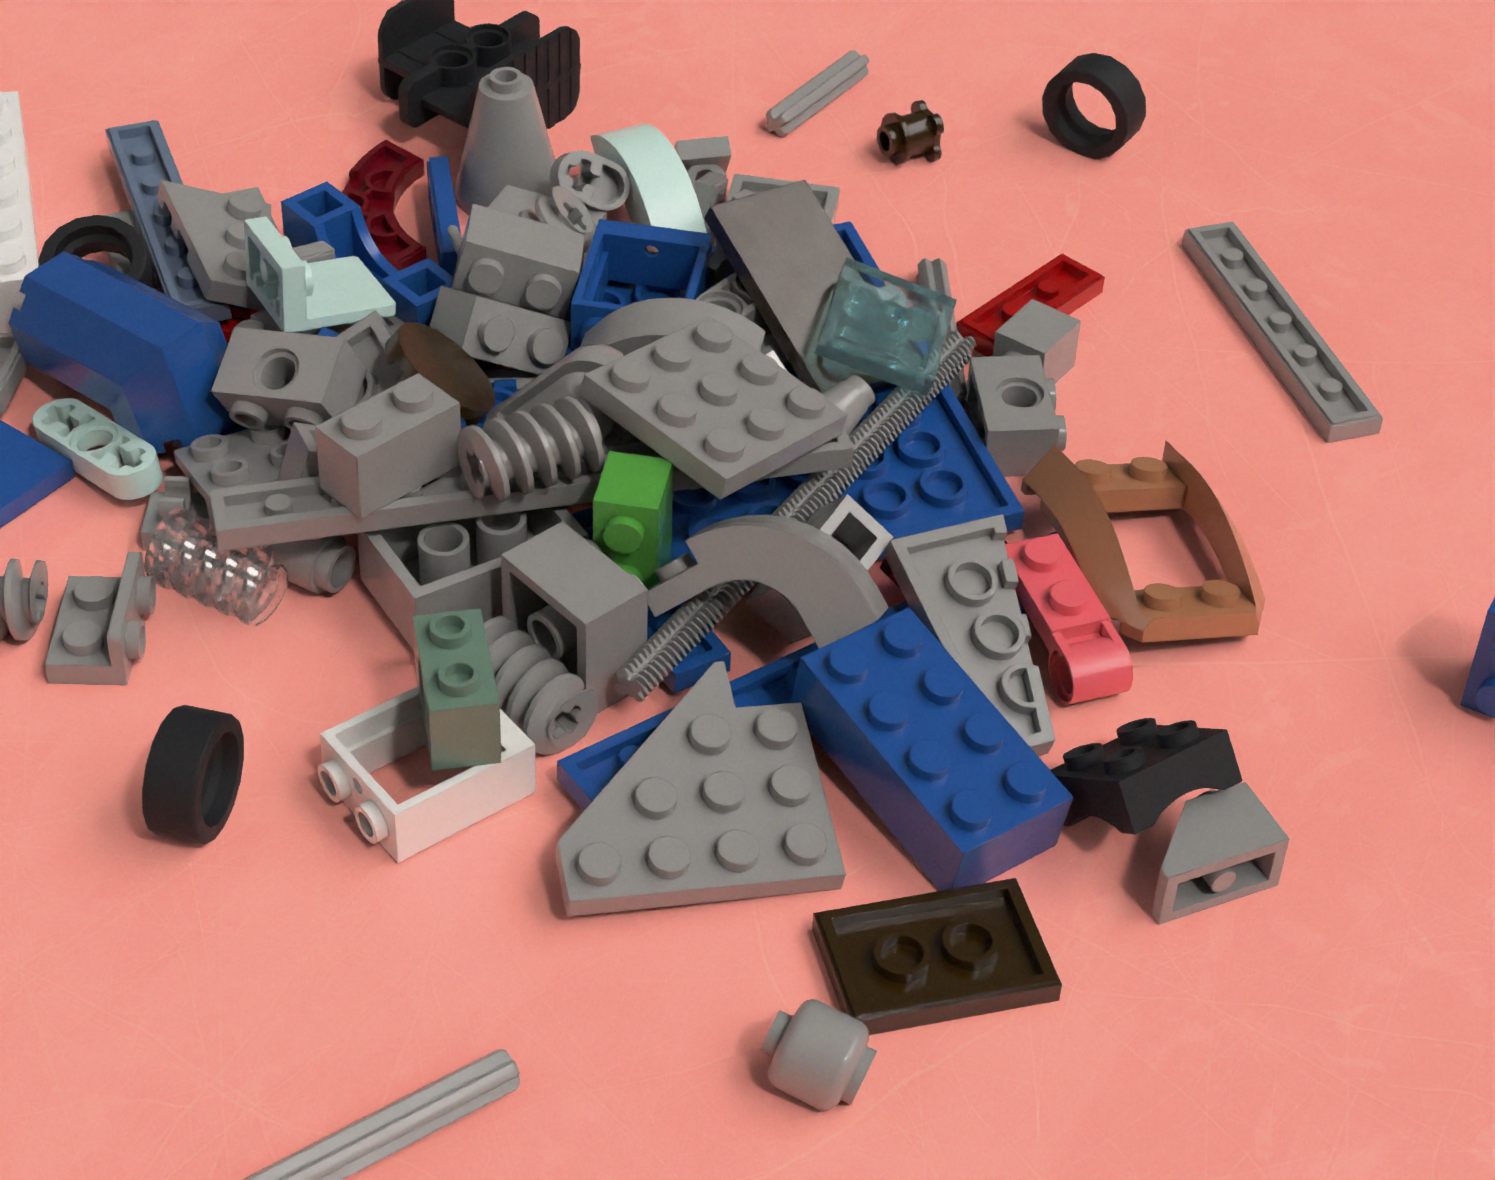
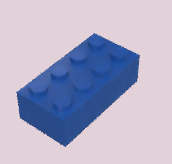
[790,607,1073,891]

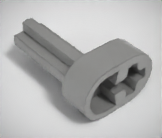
[550,150,630,211]

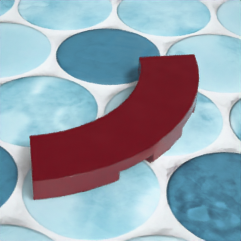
[342,140,427,271]

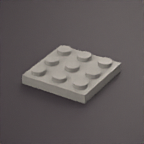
[579,316,848,500]

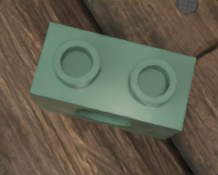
[412,608,501,771]

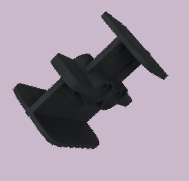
[378,0,581,129]

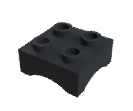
[1050,718,1243,835]

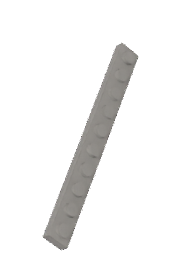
[209,427,854,551]

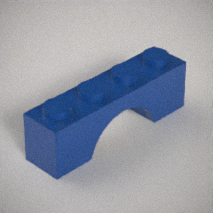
[281,181,460,327]

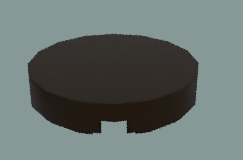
[385,322,495,426]

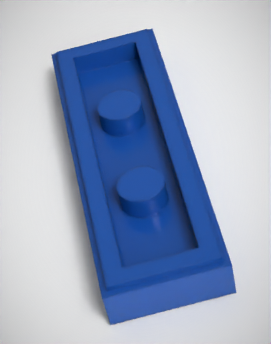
[427,156,461,277]

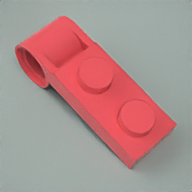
[1005,533,1133,705]

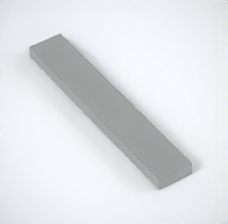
[1182,221,1383,443]

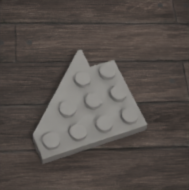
[555,661,846,917]

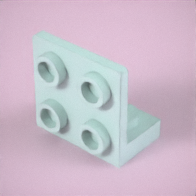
[244,216,396,334]

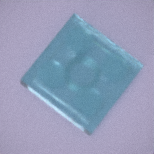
[814,257,957,396]

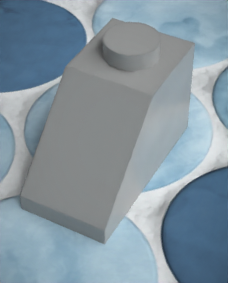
[1151,782,1290,925]

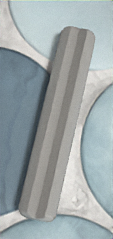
[765,50,870,137]

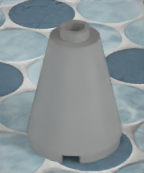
[455,67,556,215]

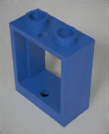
[571,219,713,350]

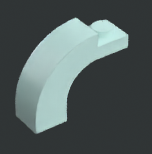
[579,123,707,252]

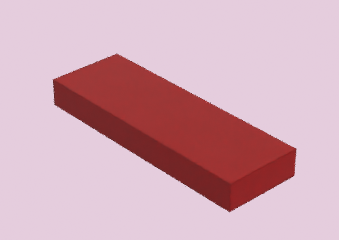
[956,253,1105,357]

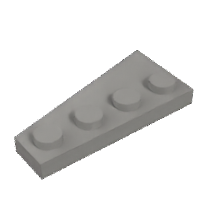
[884,514,1056,756]

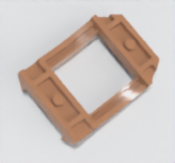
[1021,440,1265,643]

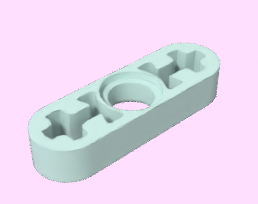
[32,398,164,500]

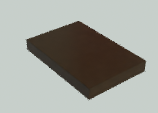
[812,878,1062,1035]

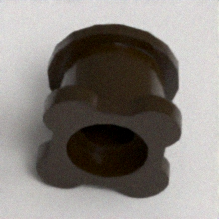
[877,100,944,165]

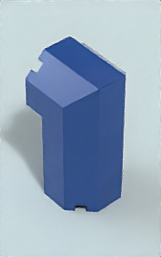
[8,252,235,454]

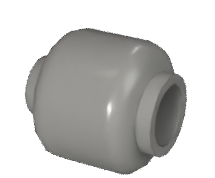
[760,999,877,1111]

